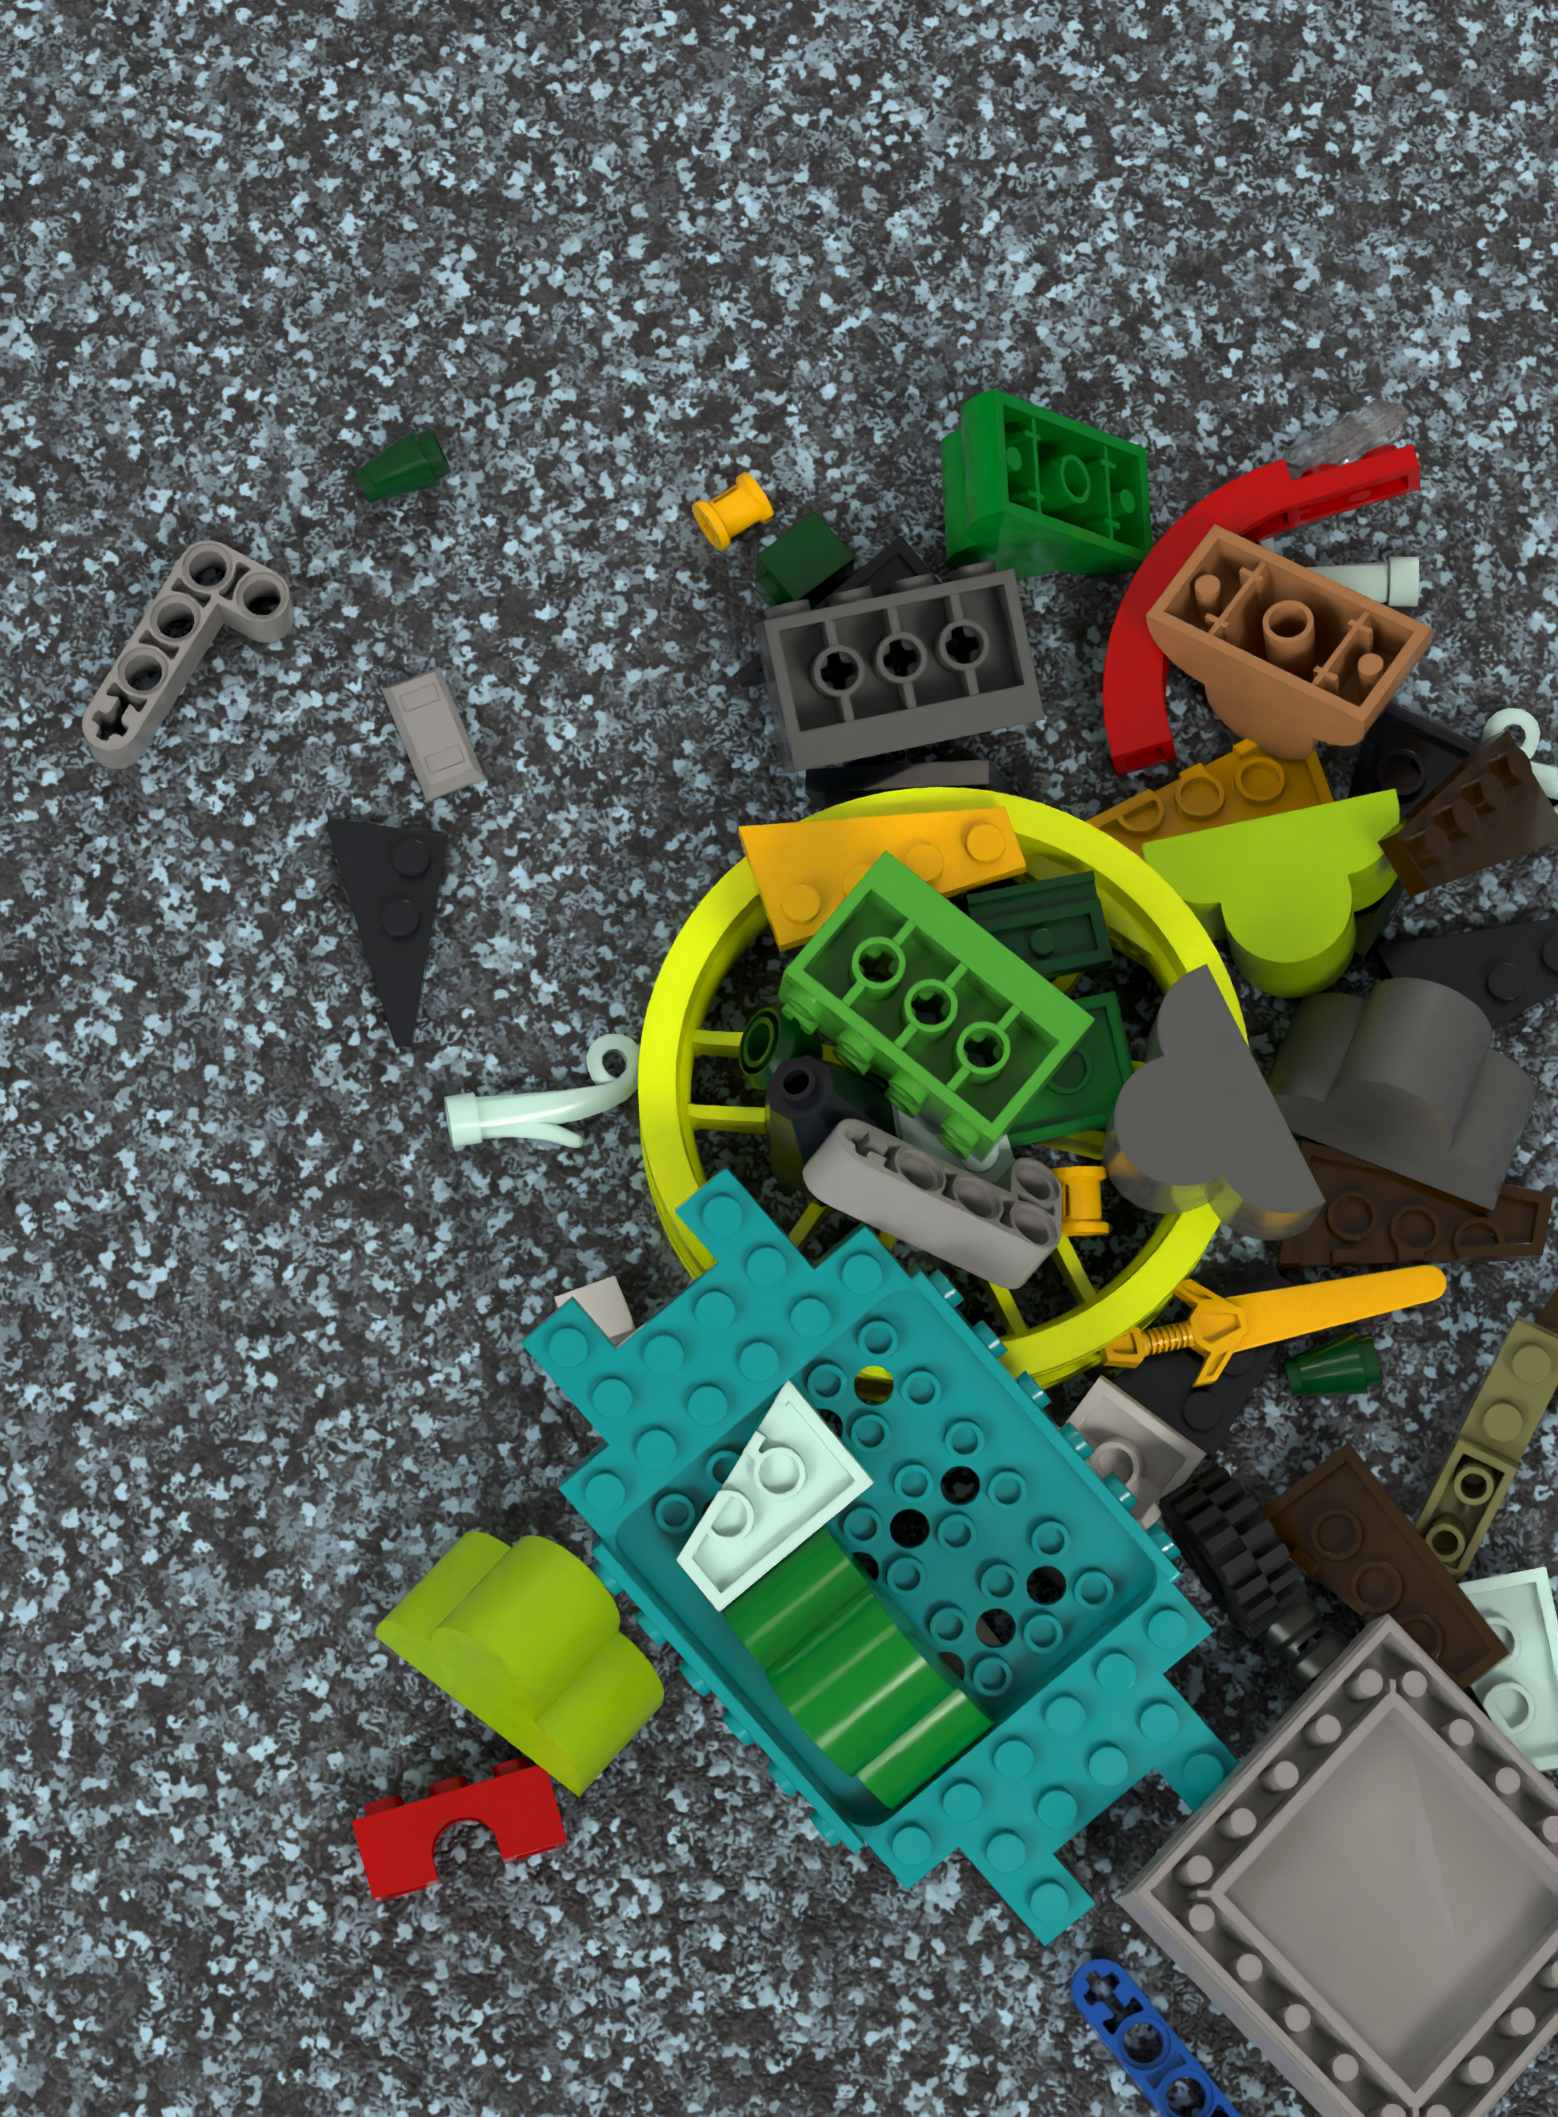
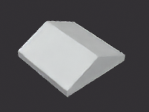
[1065,1375,1206,1528]

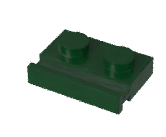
[965,870,1114,979]

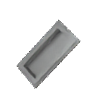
[382,667,485,802]

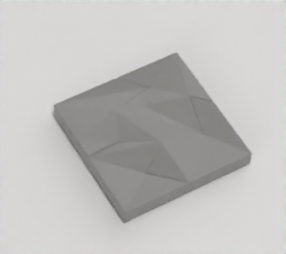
[1114,1614,1558,2117]

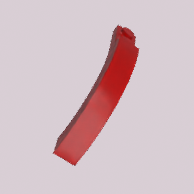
[1102,444,1421,777]

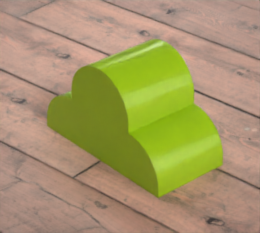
[1141,788,1400,998]
[375,1531,664,1797]

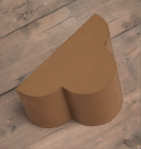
[1146,524,1432,760]

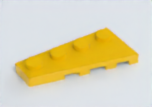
[1085,738,1334,861]
[738,807,1026,952]

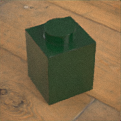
[754,511,855,610]

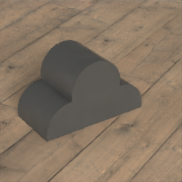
[1103,964,1326,1240]
[1266,977,1536,1211]

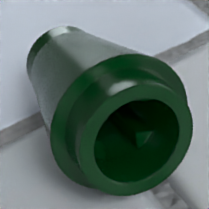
[355,428,452,504]
[1284,1331,1383,1397]

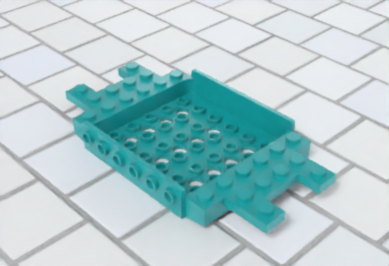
[521,1165,1240,1946]

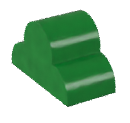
[940,389,1153,579]
[722,1523,996,1810]

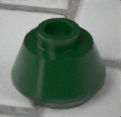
[739,1003,823,1090]

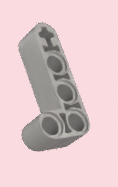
[82,540,295,769]
[802,1119,1063,1289]

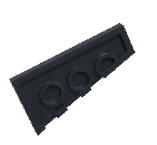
[1347,701,1480,965]

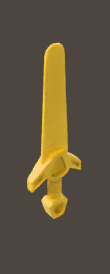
[1099,1265,1447,1388]

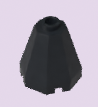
[764,1055,903,1207]

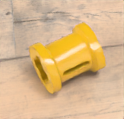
[692,472,774,552]
[1050,1166,1109,1237]

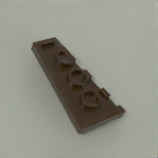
[1378,729,1558,897]
[1275,1141,1554,1269]
[1260,1443,1512,1692]

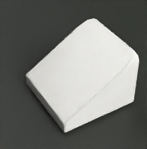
[554,1276,636,1344]

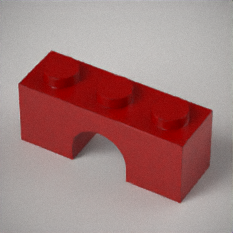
[352,1756,569,1903]

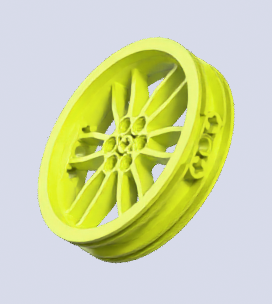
[638,787,1249,1402]

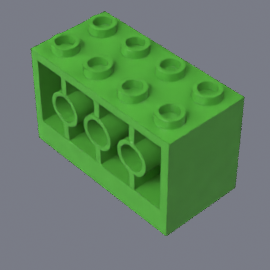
[778,850,1095,1163]

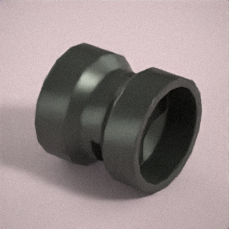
[1258,1596,1348,1689]

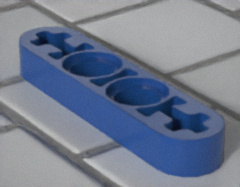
[1069,1959,1241,2117]

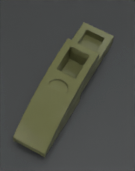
[1413,1315,1558,1582]

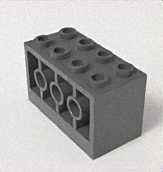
[754,560,1045,774]

